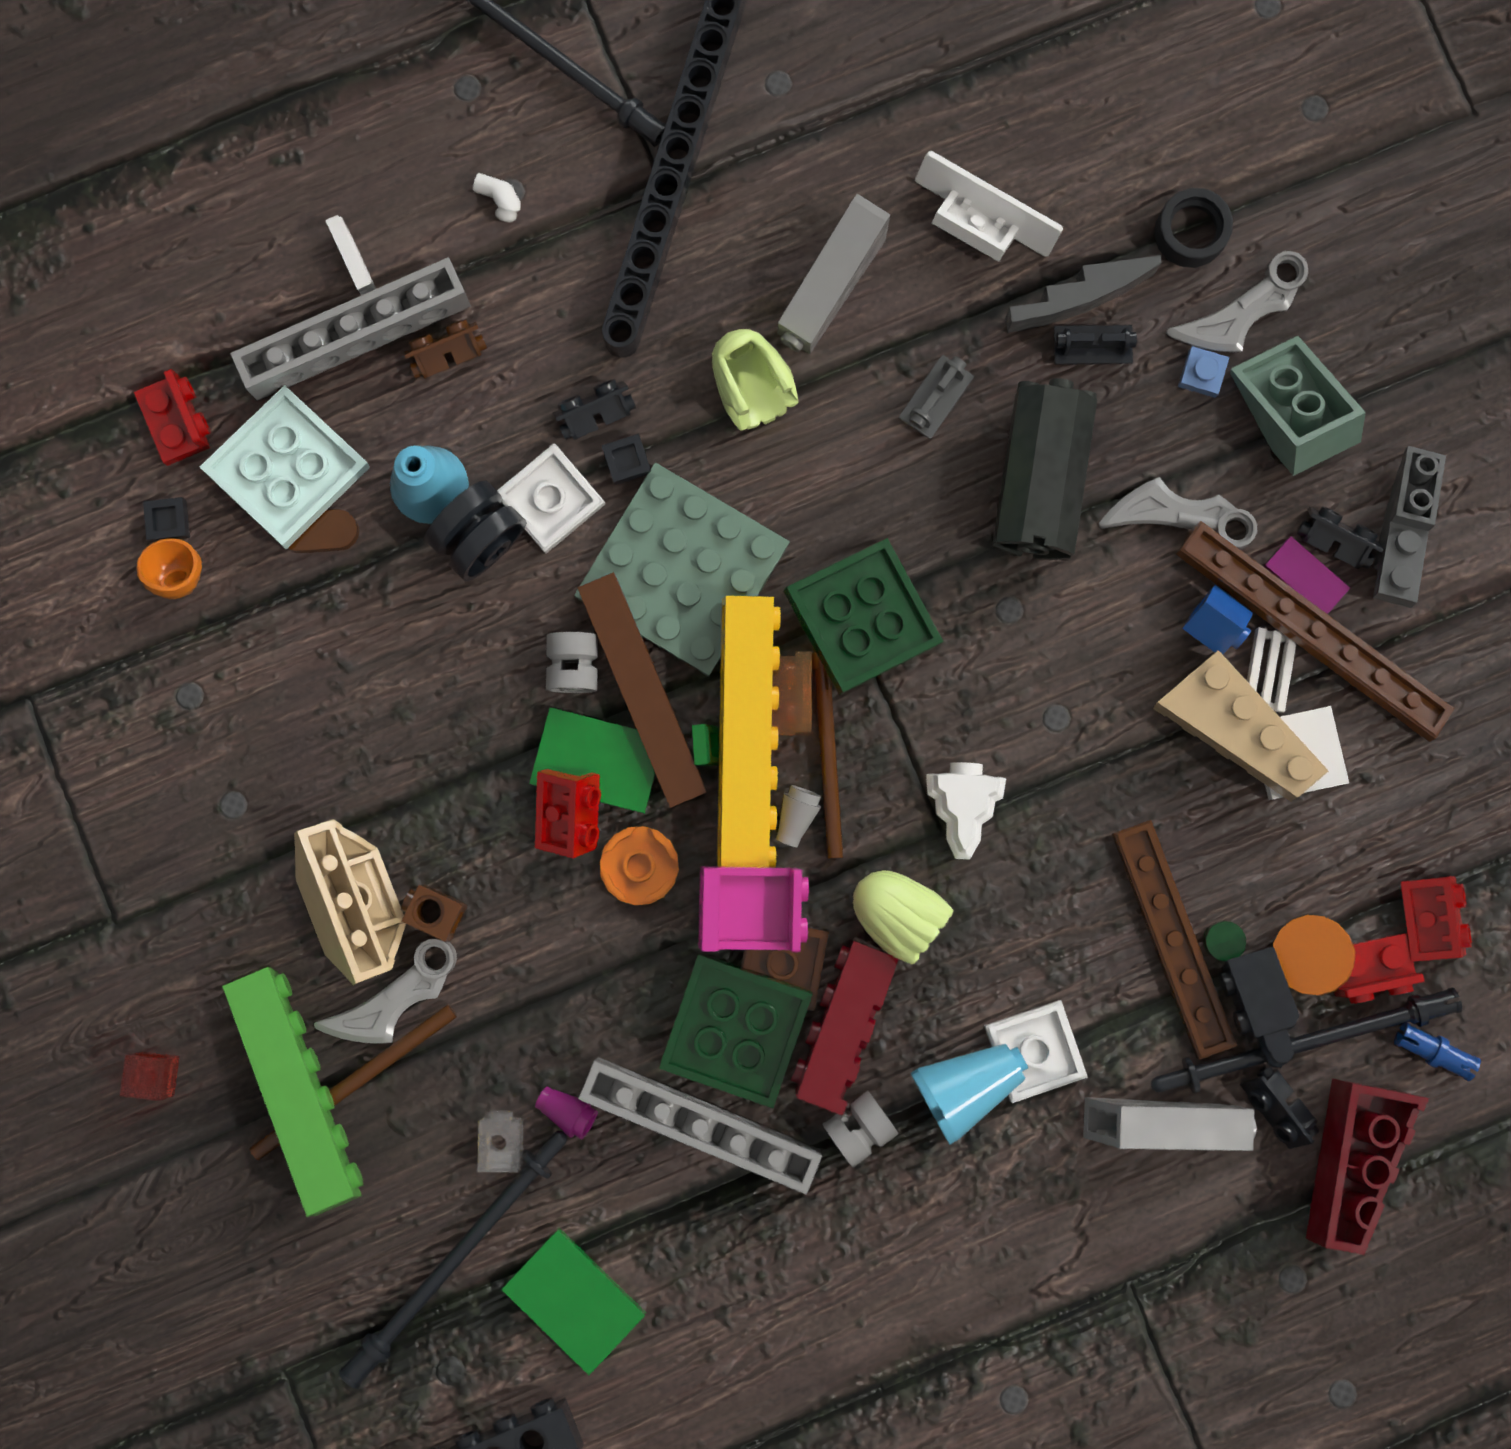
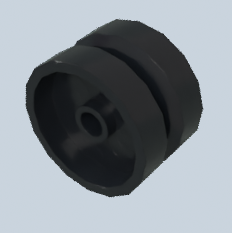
[424,480,527,582]

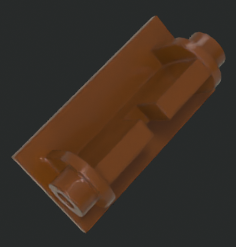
[404,319,488,379]

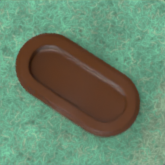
[288,509,359,553]

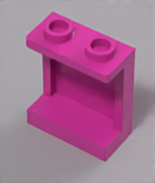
[698,866,809,952]

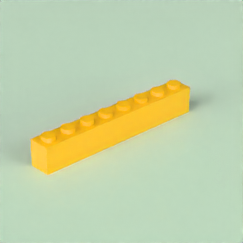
[717,596,780,867]

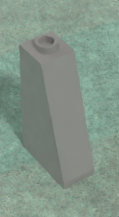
[777,194,890,354]
[1083,1097,1257,1151]

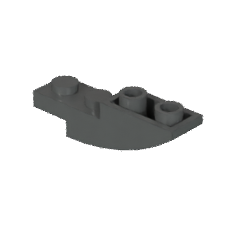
[1373,446,1446,608]

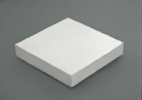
[497,443,605,554]
[1265,706,1349,800]
[984,1000,1088,1103]

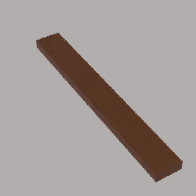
[1176,521,1455,742]

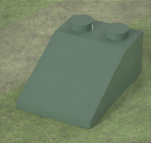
[1230,336,1366,476]

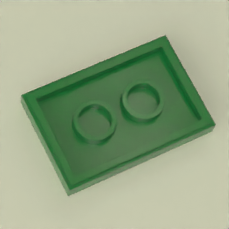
[529,707,656,814]
[501,1228,646,1375]

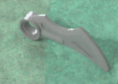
[1166,251,1308,352]
[1099,477,1257,550]
[314,938,457,1043]

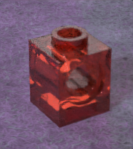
[120,1051,180,1101]

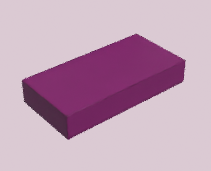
[1263,536,1350,614]

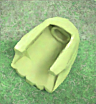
[712,329,798,431]
[853,870,954,964]

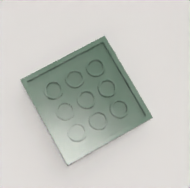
[574,462,790,677]

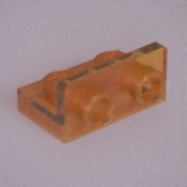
[772,651,812,736]

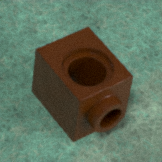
[401,885,468,942]

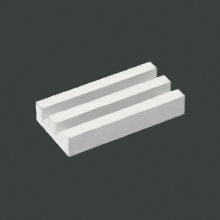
[325,215,376,295]
[1247,627,1296,713]

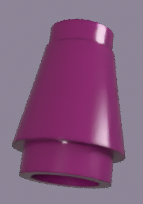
[535,1086,598,1139]

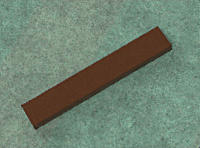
[577,572,707,808]
[1112,820,1237,1060]

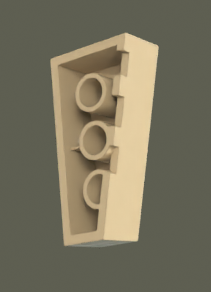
[1153,650,1329,802]

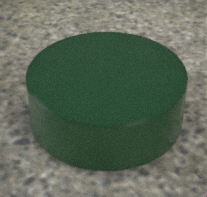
[1203,921,1246,961]

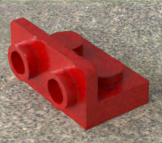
[134,369,211,466]
[535,769,601,858]
[1401,876,1472,962]
[1334,933,1425,1004]

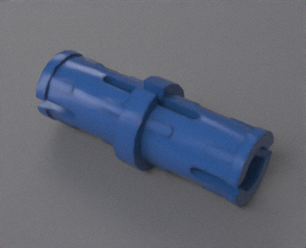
[1394,1023,1481,1081]

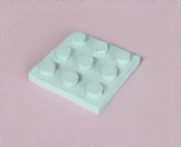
[200,385,370,549]

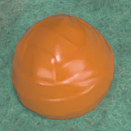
[136,538,202,599]

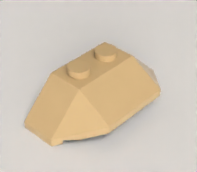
[294,819,406,985]

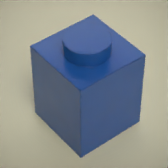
[1182,585,1253,654]

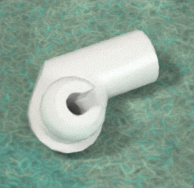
[473,173,521,222]

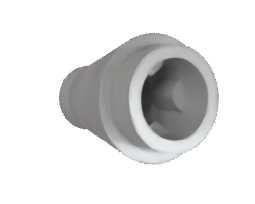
[775,785,821,847]

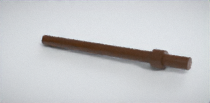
[810,648,843,859]
[249,1004,457,1161]

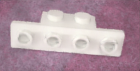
[915,151,1063,262]

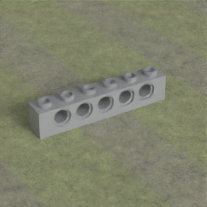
[230,257,471,401]
[579,1057,822,1194]

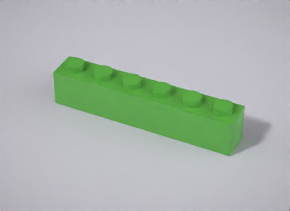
[222,967,363,1217]

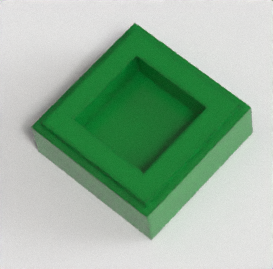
[692,724,719,767]

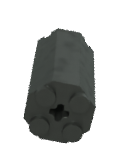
[992,378,1098,560]

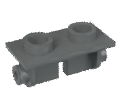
[898,354,974,440]

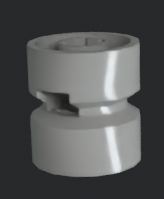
[546,632,598,693]
[823,1091,899,1167]

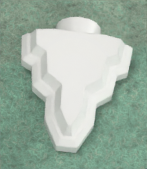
[926,763,1006,860]

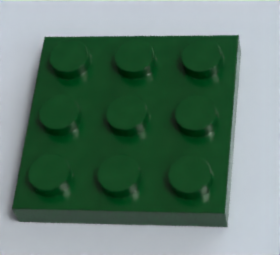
[783,538,944,696]
[659,953,813,1108]

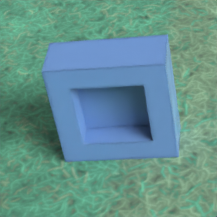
[1178,346,1230,398]

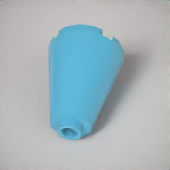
[390,446,469,524]
[910,1044,1028,1144]

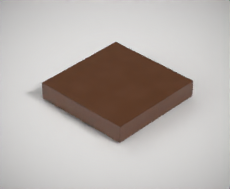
[741,928,829,1011]

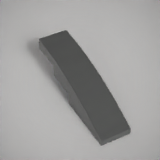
[1005,255,1162,333]

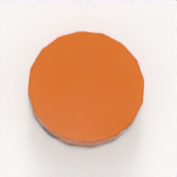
[600,826,679,905]
[1273,915,1355,996]

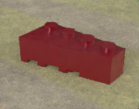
[790,940,899,1116]
[1306,1078,1429,1255]

